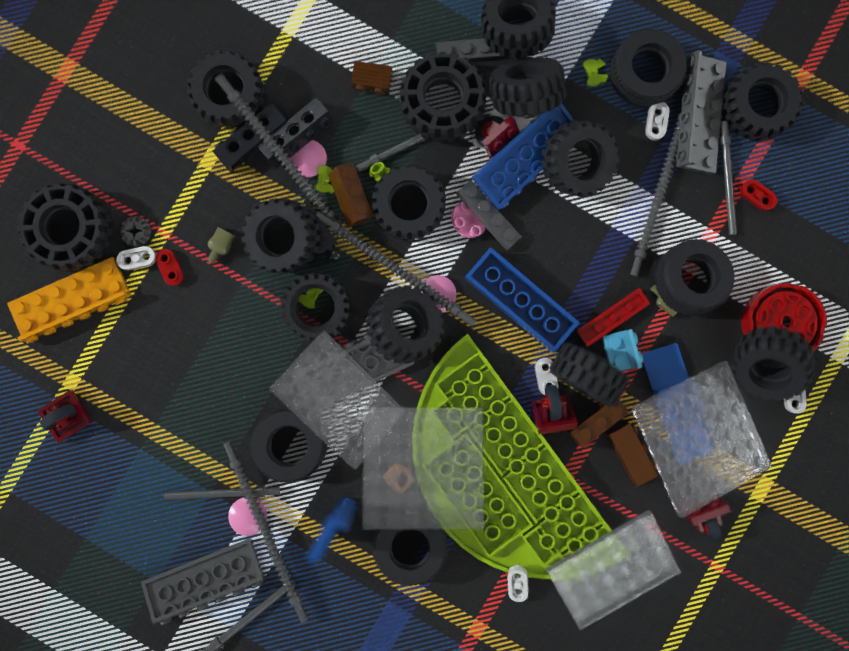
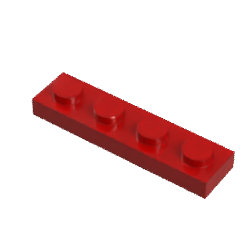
[576,288,650,347]

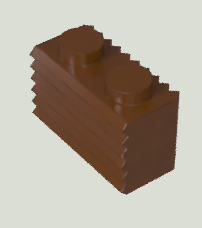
[351,61,393,95]

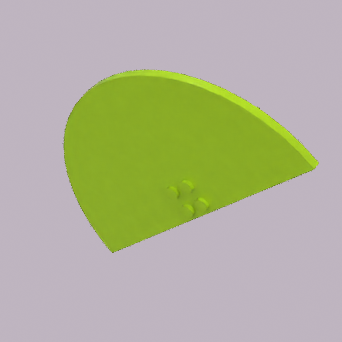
[412,334,628,579]

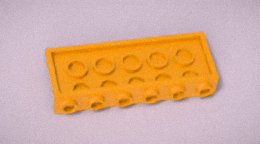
[7,257,132,343]

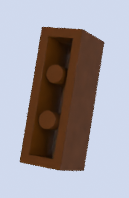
[328,163,373,228]
[567,399,629,448]
[606,423,658,487]

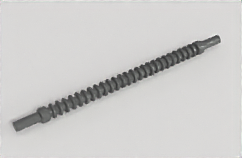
[216,74,343,227]
[630,113,682,277]
[315,212,476,326]
[223,441,308,623]

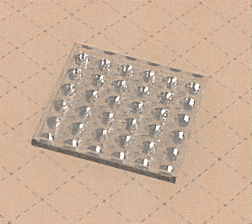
[632,361,772,518]
[363,407,484,529]

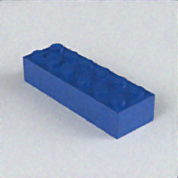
[464,247,580,353]

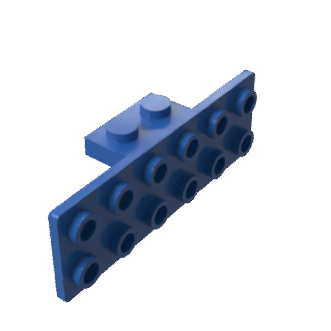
[642,343,713,464]

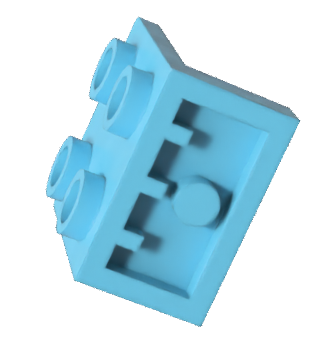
[602,329,643,371]

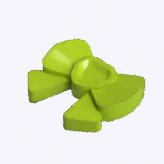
[582,59,608,87]
[314,165,334,194]
[298,288,324,309]

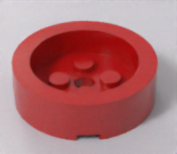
[741,283,827,361]

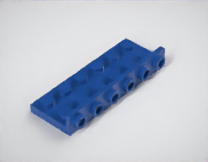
[471,103,574,209]
[307,497,358,563]

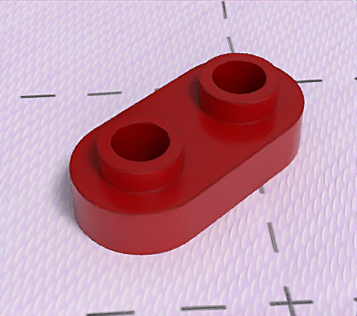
[740,179,777,211]
[156,249,184,286]

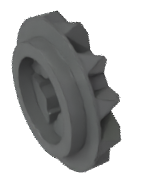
[120,216,151,247]

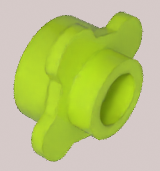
[369,162,390,182]

